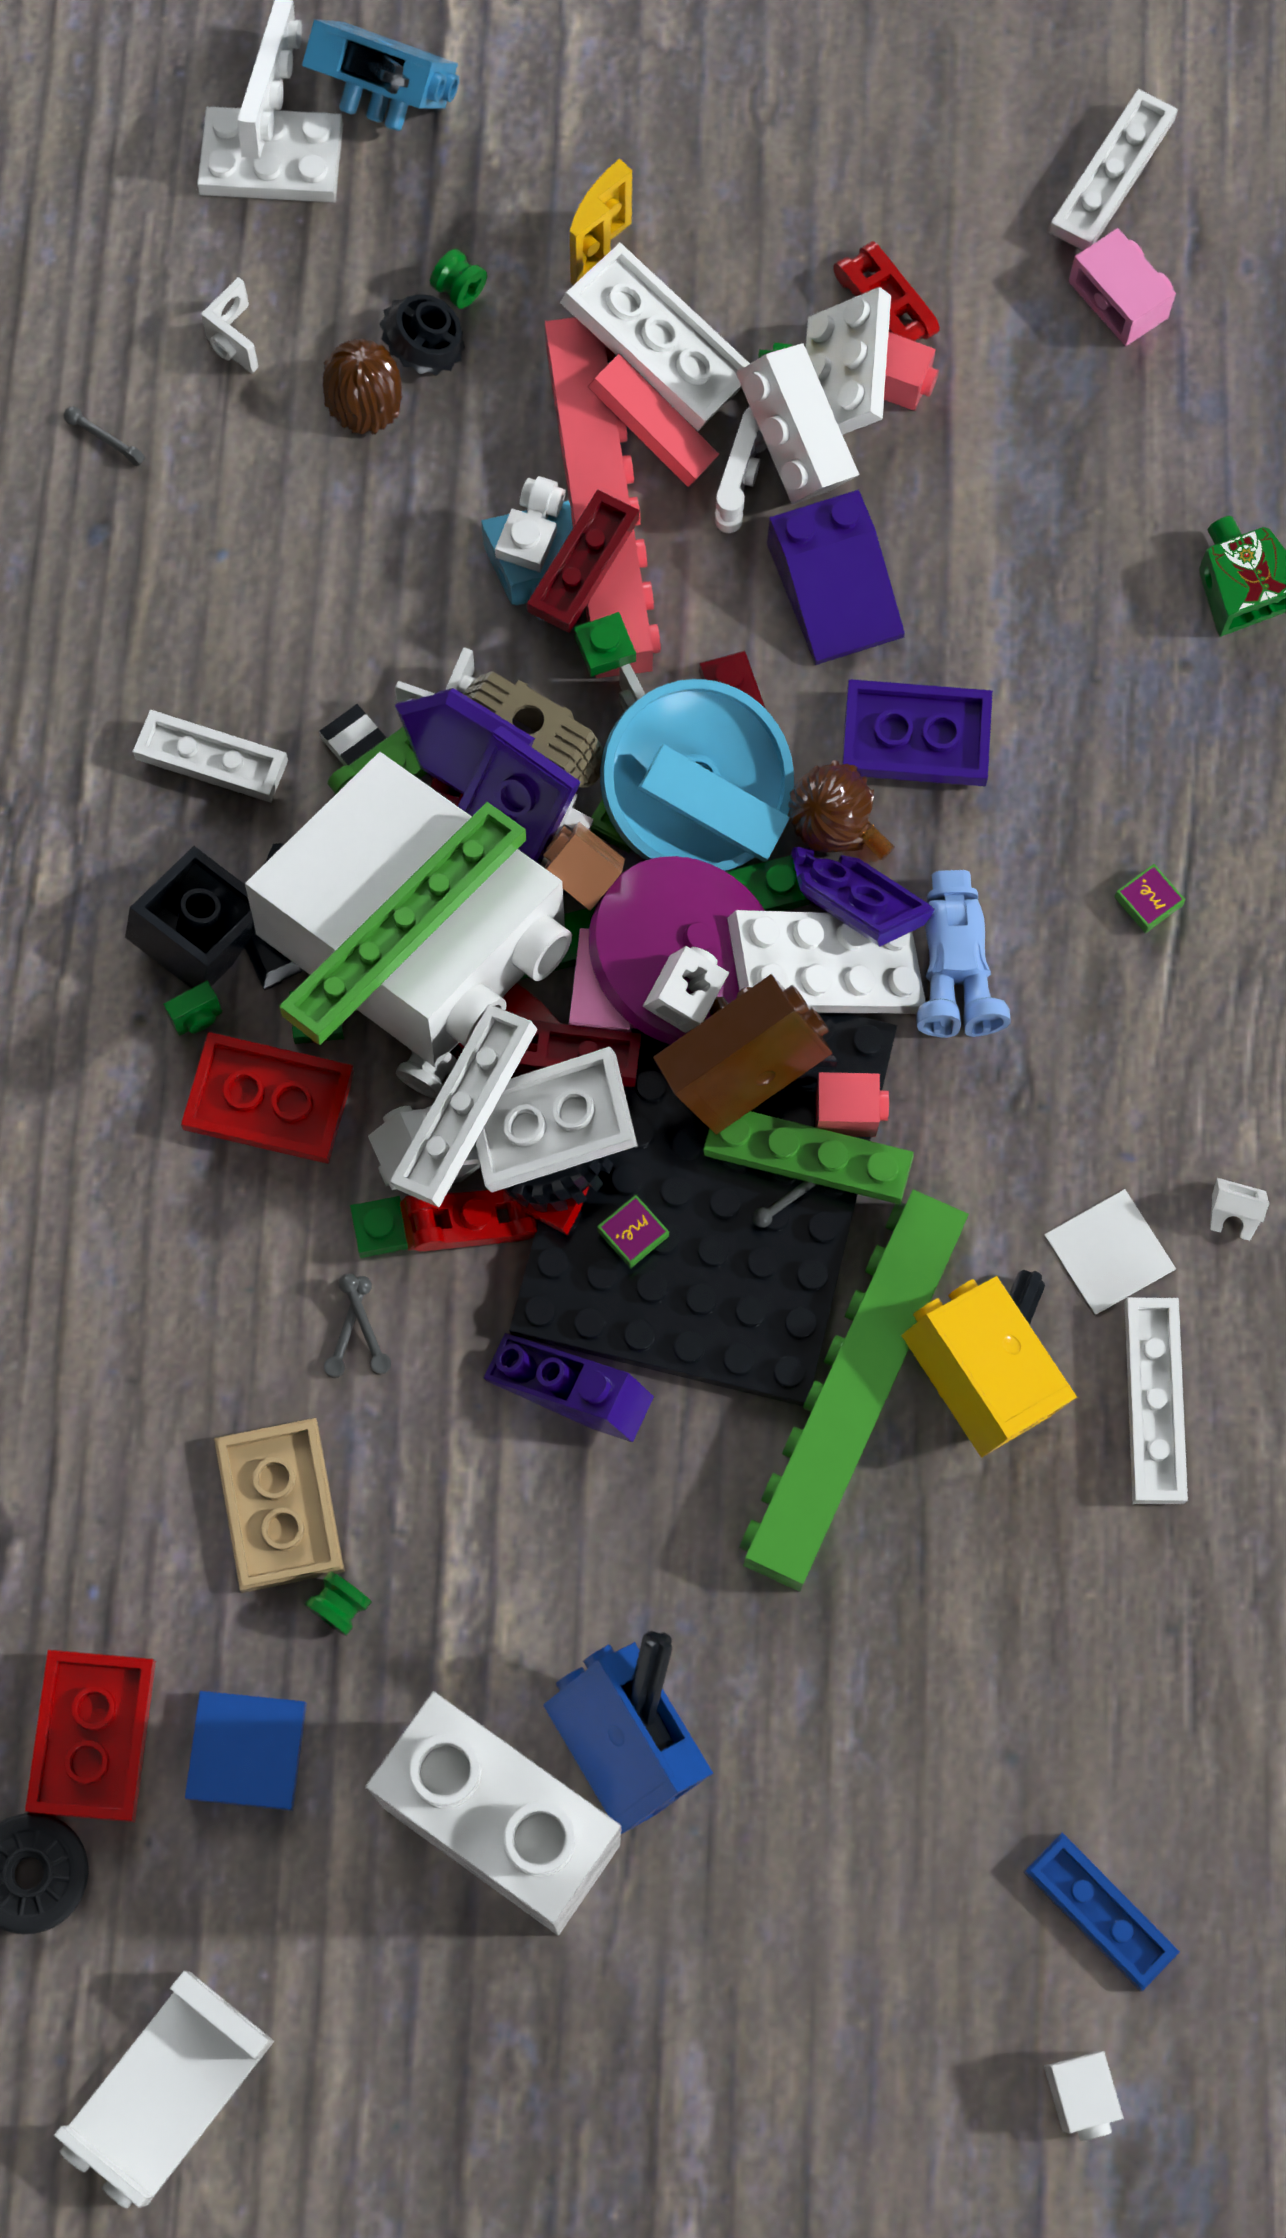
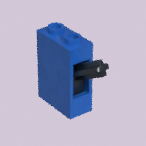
[543,1631,713,1834]

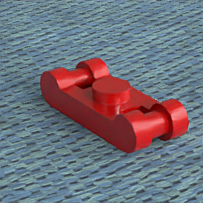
[833,241,940,341]
[405,1189,537,1251]

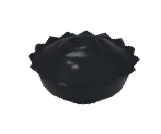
[379,294,465,376]

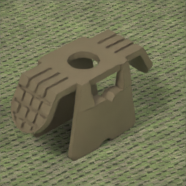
[462,671,604,788]

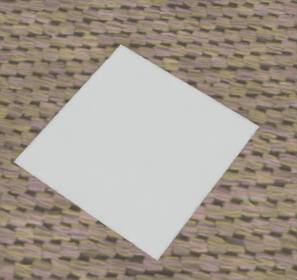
[1044,1189,1176,1315]

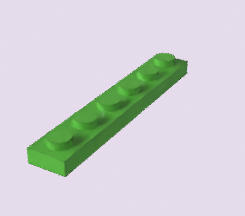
[279,802,526,1045]

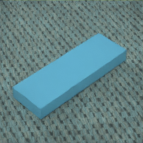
[638,744,790,862]

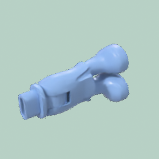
[916,870,1011,1038]

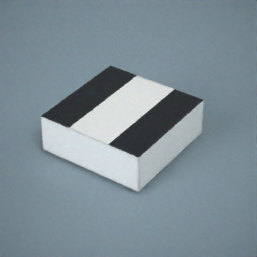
[319,704,386,766]

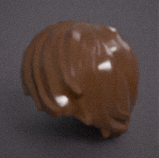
[323,339,402,434]
[788,760,874,853]

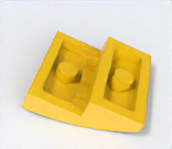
[569,158,632,285]

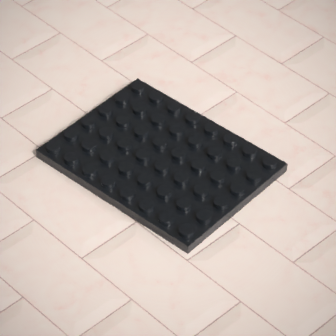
[509,1013,897,1407]

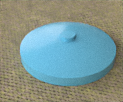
[600,679,794,872]

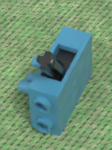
[302,20,459,131]

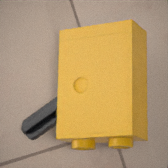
[901,1270,1077,1458]

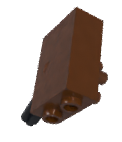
[653,974,838,1135]

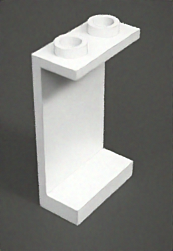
[54,1971,274,2209]

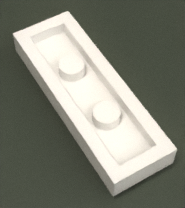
[133,710,288,803]

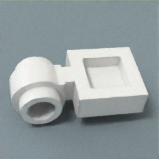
[495,476,565,573]

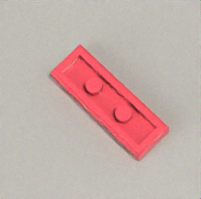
[587,354,719,487]

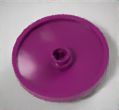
[589,856,765,1045]

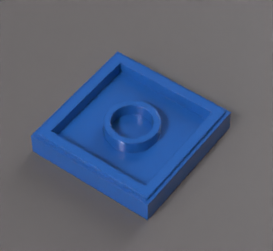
[185,1691,307,1811]

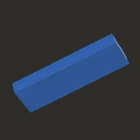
[1023,1832,1180,1991]

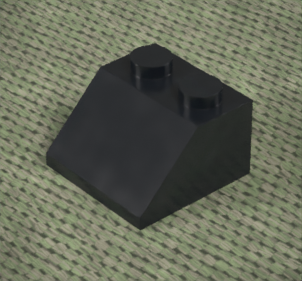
[125,846,255,989]

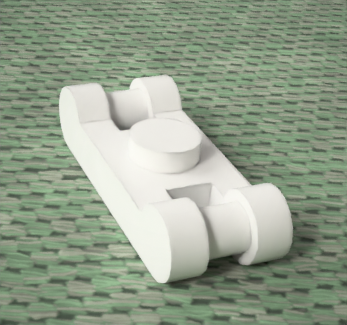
[715,407,767,533]

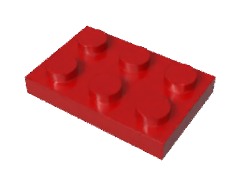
[181,1032,355,1164]
[25,1650,156,1823]

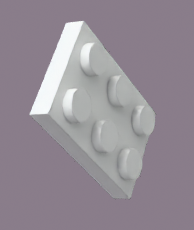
[198,107,343,203]
[806,287,891,435]
[476,1047,637,1193]

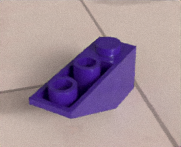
[483,1333,654,1443]

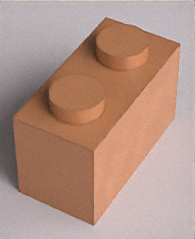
[543,822,625,911]

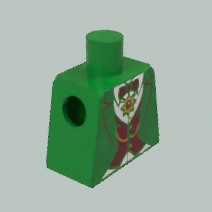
[1199,516,1286,637]

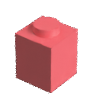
[884,332,939,411]
[815,1072,889,1137]

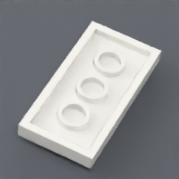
[560,243,750,431]
[727,910,926,1014]

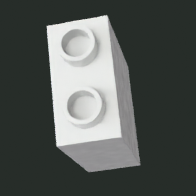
[245,752,572,1067]
[366,1691,621,1936]

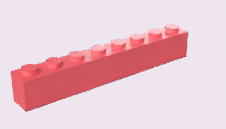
[545,317,661,678]

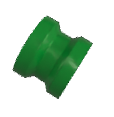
[429,249,487,309]
[305,1571,372,1636]

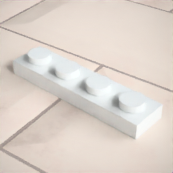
[237,0,302,159]
[1049,89,1178,250]
[390,1005,538,1207]
[1124,1297,1188,1504]

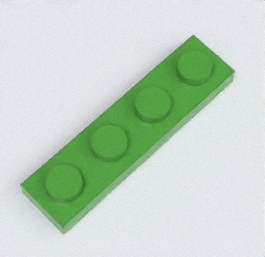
[704,1111,914,1205]

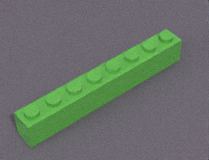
[739,1189,969,1592]

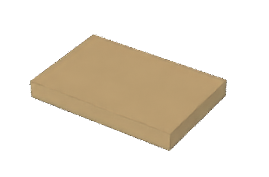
[214,1418,345,1593]

